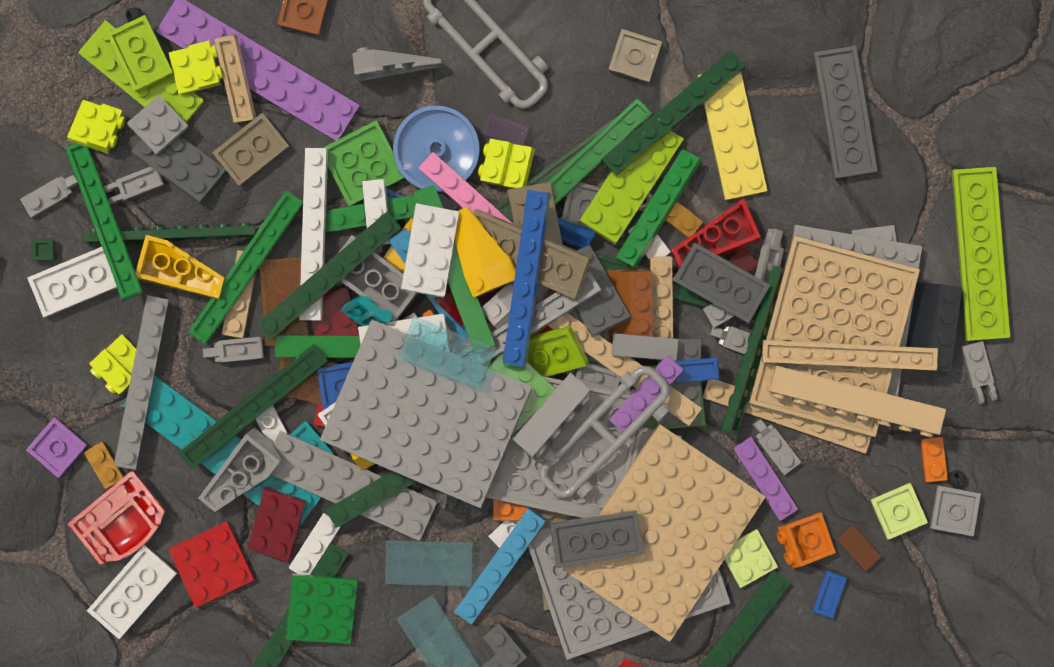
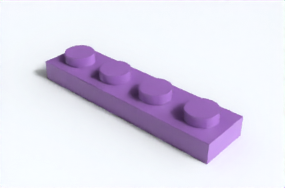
[609,355,684,432]
[732,437,798,521]

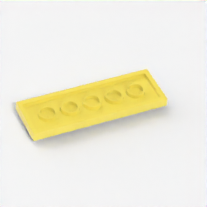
[697,72,767,201]

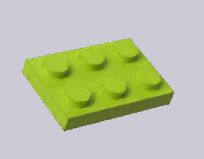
[106,15,174,92]
[527,325,589,377]

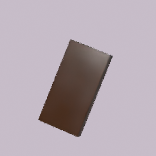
[836,524,881,571]

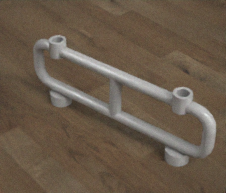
[423,0,549,109]
[539,366,670,499]

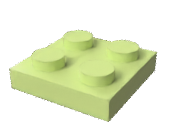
[870,483,928,540]
[724,529,778,588]

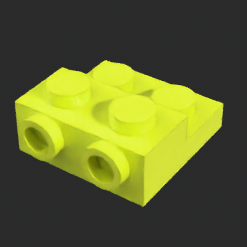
[169,41,223,95]
[67,100,125,154]
[478,139,535,189]
[89,334,136,395]

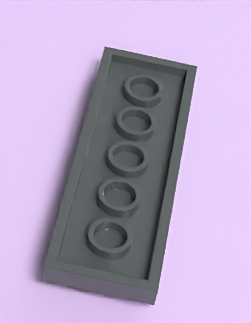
[813,46,877,179]

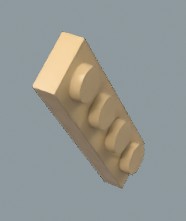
[214,34,256,122]
[222,250,256,338]
[650,256,673,338]

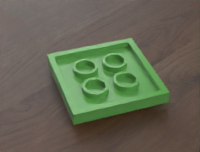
[323,120,405,206]
[488,353,556,438]

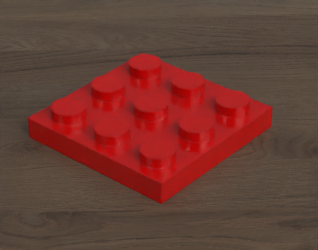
[168,521,255,608]

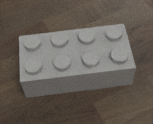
[338,235,419,321]
[512,373,590,458]

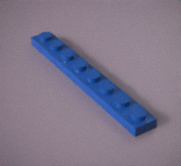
[503,190,551,367]

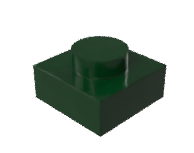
[31,238,55,261]

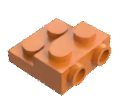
[777,512,836,568]

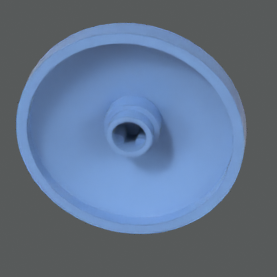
[393,106,479,192]

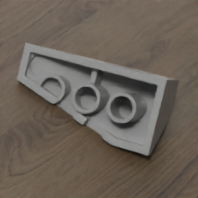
[352,47,442,82]
[481,281,550,329]
[198,428,281,512]

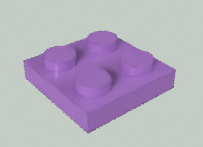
[26,417,88,478]

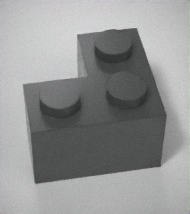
[480,622,527,667]

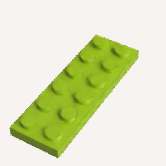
[78,20,205,124]
[579,117,684,245]

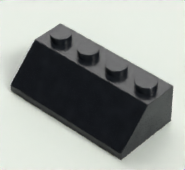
[906,283,962,374]

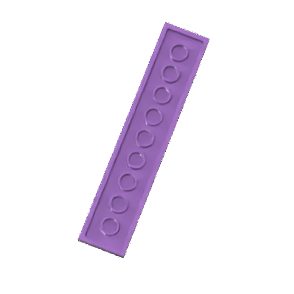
[156,0,360,141]

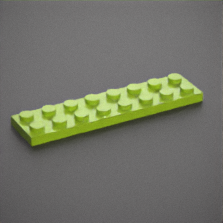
[952,167,1010,341]

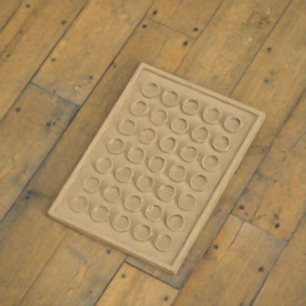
[749,236,920,437]
[562,424,765,642]

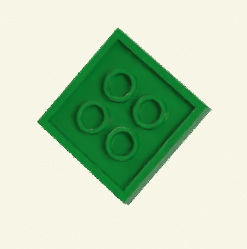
[285,574,358,644]

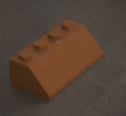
[607,269,653,358]

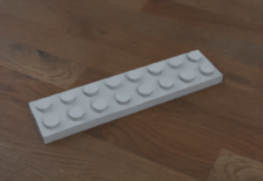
[271,431,437,541]

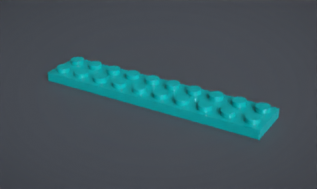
[122,375,321,528]

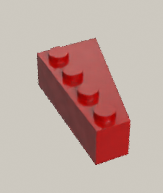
[672,198,760,270]

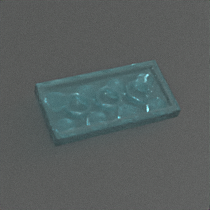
[398,316,496,389]
[385,540,473,586]
[396,594,480,667]

